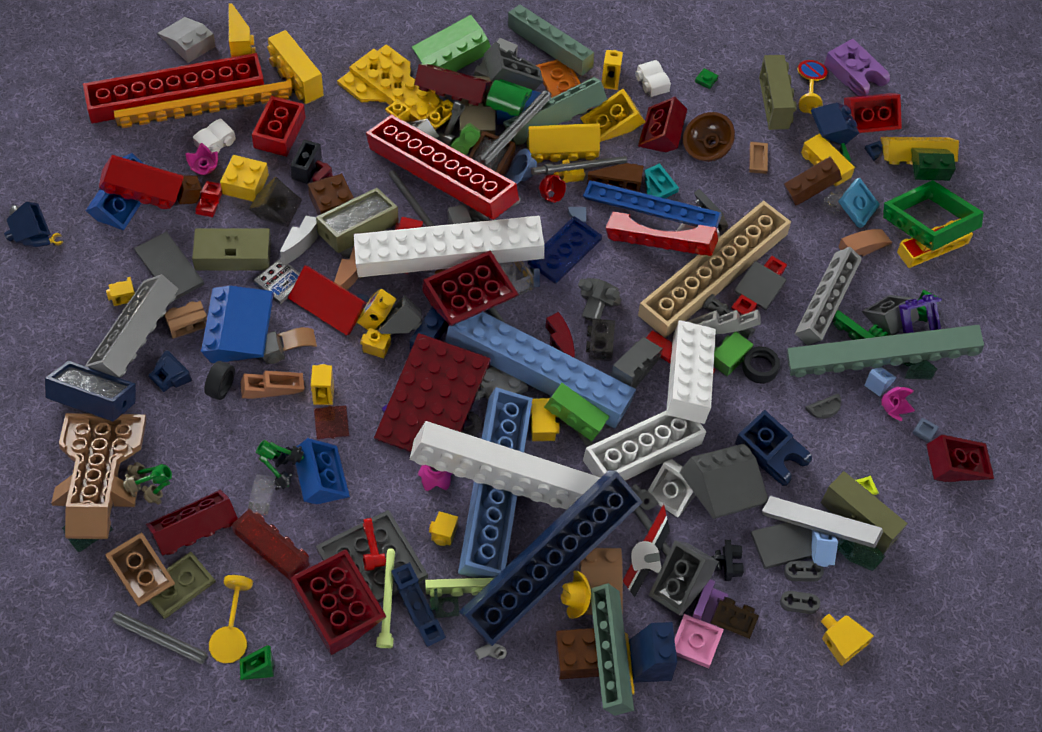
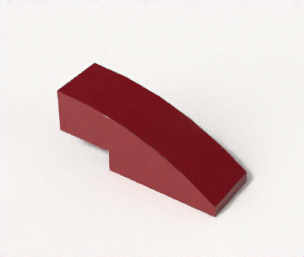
[545,312,575,358]

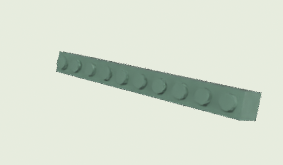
[787,325,984,377]

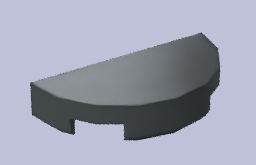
[805,393,841,419]

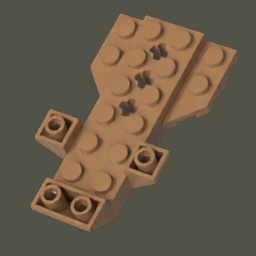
[51,413,146,539]

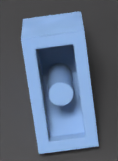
[812,530,838,567]

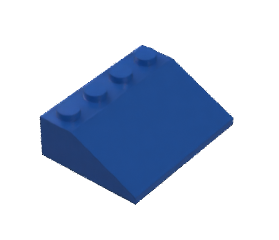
[201,286,274,363]

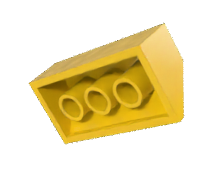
[527,123,600,163]
[881,137,959,165]

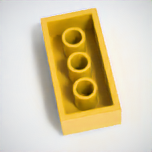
[267,30,324,104]

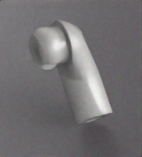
[475,643,507,660]

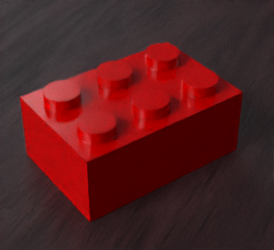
[252,96,306,157]

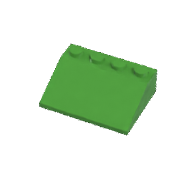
[412,15,491,72]

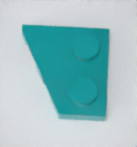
[644,163,679,198]

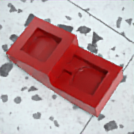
[195,181,222,217]

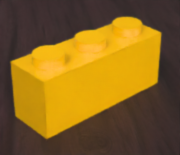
[801,133,855,186]

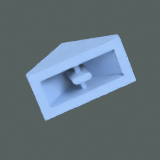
[864,367,897,396]

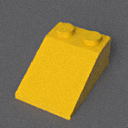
[229,3,256,57]
[580,88,645,142]

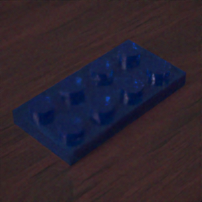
[527,216,602,284]

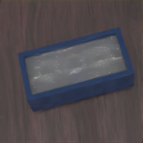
[45,361,136,422]

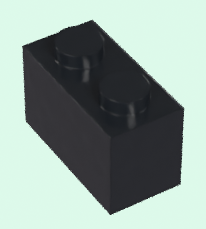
[290,139,322,184]

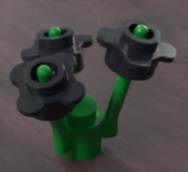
[256,440,304,490]

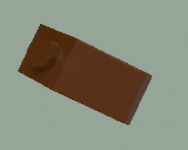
[177,174,202,204]

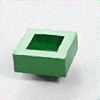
[695,68,719,89]

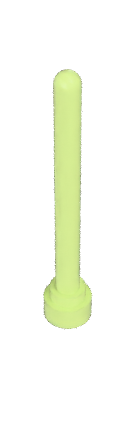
[376,549,395,648]

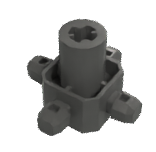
[578,278,621,323]

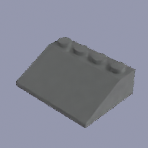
[679,444,768,519]

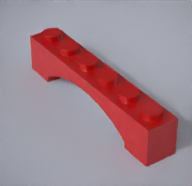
[605,212,718,256]

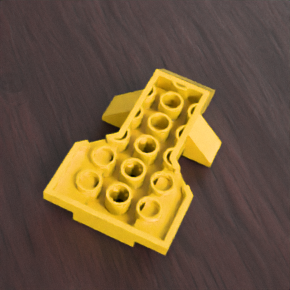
[337,44,453,130]

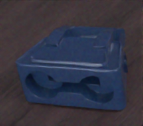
[148,350,192,392]

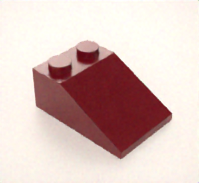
[926,435,994,482]

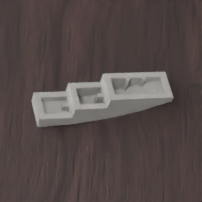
[686,310,761,334]

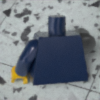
[4,202,63,247]

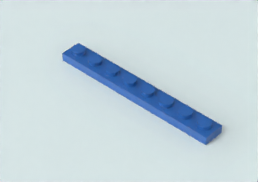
[583,180,722,229]

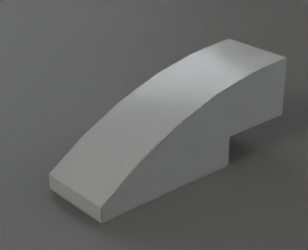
[280,216,319,265]

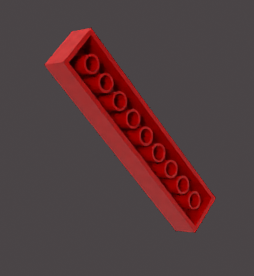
[83,53,264,124]
[366,114,519,220]

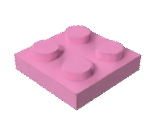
[675,614,724,669]

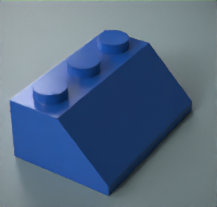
[295,438,350,504]

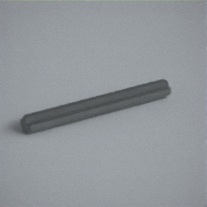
[112,611,207,664]

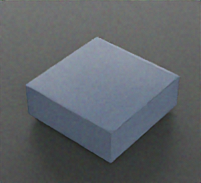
[912,418,939,443]

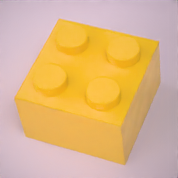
[220,155,269,202]

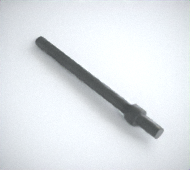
[531,156,627,175]

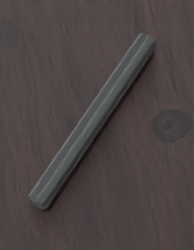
[480,90,551,165]

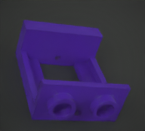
[899,294,942,334]

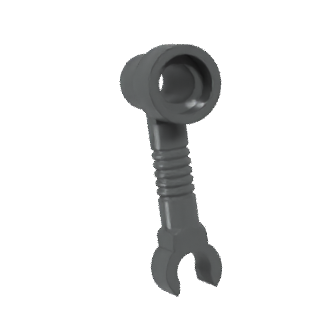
[436,101,465,146]

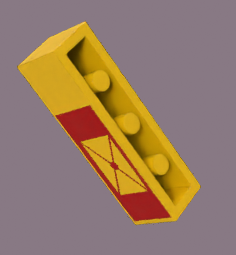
[897,218,973,268]

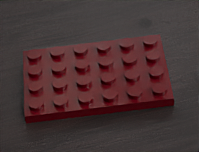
[374,333,491,452]

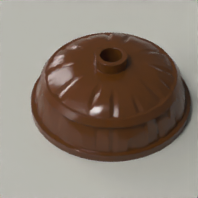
[683,112,735,162]

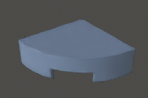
[568,207,586,225]

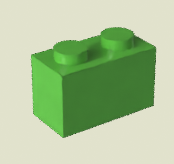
[714,331,753,376]

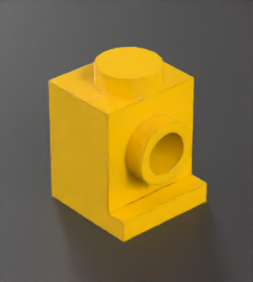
[106,277,135,306]

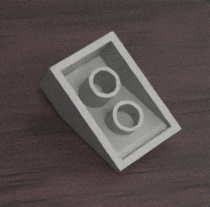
[157,17,216,63]

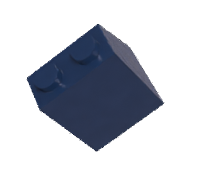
[629,622,677,683]

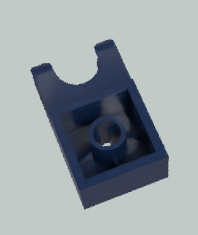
[735,410,812,486]

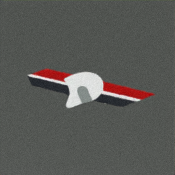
[623,505,670,597]

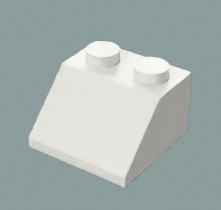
[648,459,696,517]

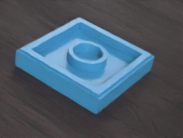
[838,178,880,228]

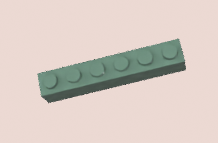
[508,5,594,76]
[503,77,608,145]
[591,583,634,716]

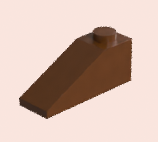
[587,163,644,192]

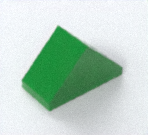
[240,645,274,680]

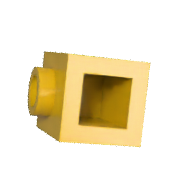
[360,328,391,359]
[429,511,458,546]

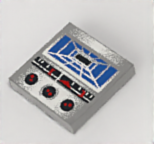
[254,258,300,304]

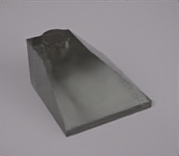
[249,177,302,227]

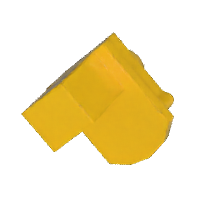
[554,159,585,183]

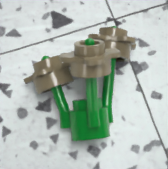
[123,462,172,505]

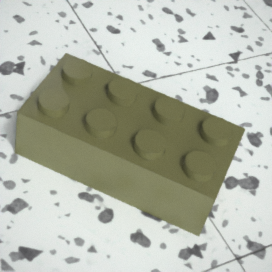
[759,55,797,130]

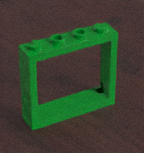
[883,180,984,251]

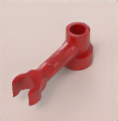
[363,518,386,571]

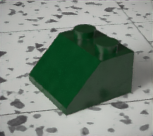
[911,148,956,181]

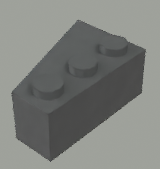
[484,41,543,91]
[610,337,663,388]

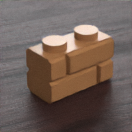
[164,301,207,339]

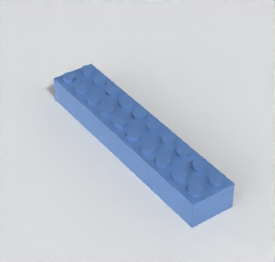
[445,312,636,429]
[458,387,533,578]

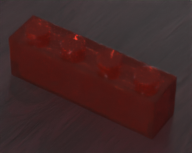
[232,509,309,581]

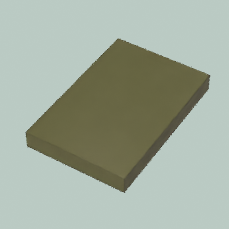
[149,552,216,620]

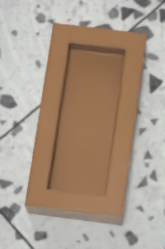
[749,142,768,174]

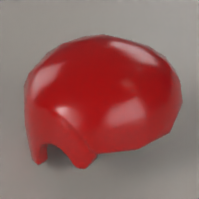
[539,174,566,203]

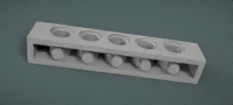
[795,247,862,345]

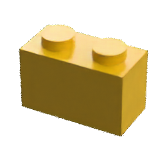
[311,364,334,405]
[530,398,560,441]

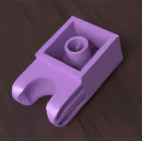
[824,39,890,96]

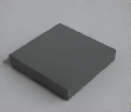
[735,261,786,311]

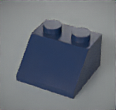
[811,102,859,145]

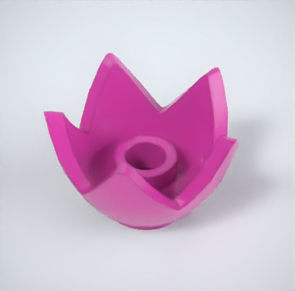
[186,143,218,175]
[882,387,915,421]
[418,465,453,491]

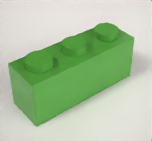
[544,383,610,441]

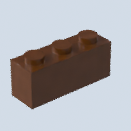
[784,156,842,206]

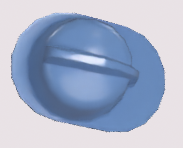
[506,149,537,184]

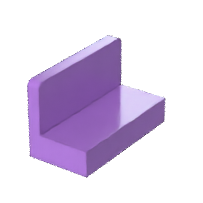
[693,579,728,626]

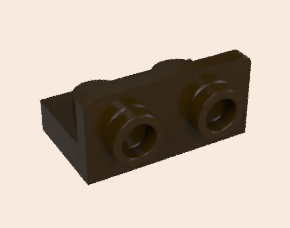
[710,596,759,639]

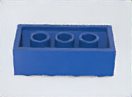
[85,153,144,230]

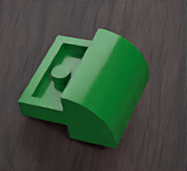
[486,79,532,116]

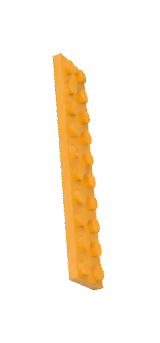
[114,80,292,128]

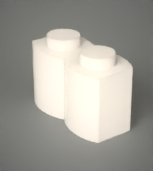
[635,60,671,97]
[193,119,236,153]

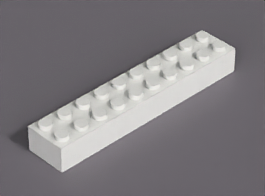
[354,216,544,277]
[409,421,601,510]

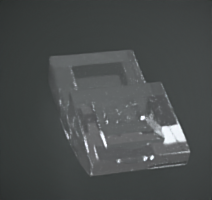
[248,474,276,515]

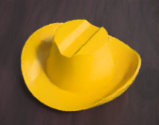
[561,570,591,619]

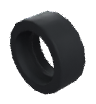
[742,346,780,384]
[204,361,235,400]

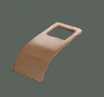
[277,327,317,351]

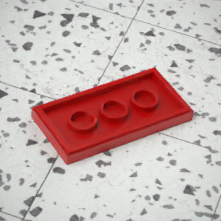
[288,265,367,335]

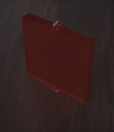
[314,405,349,439]

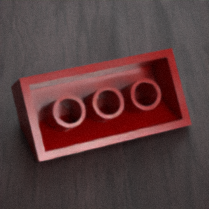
[99,155,184,209]

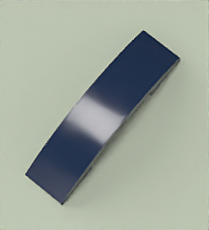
[391,562,446,647]

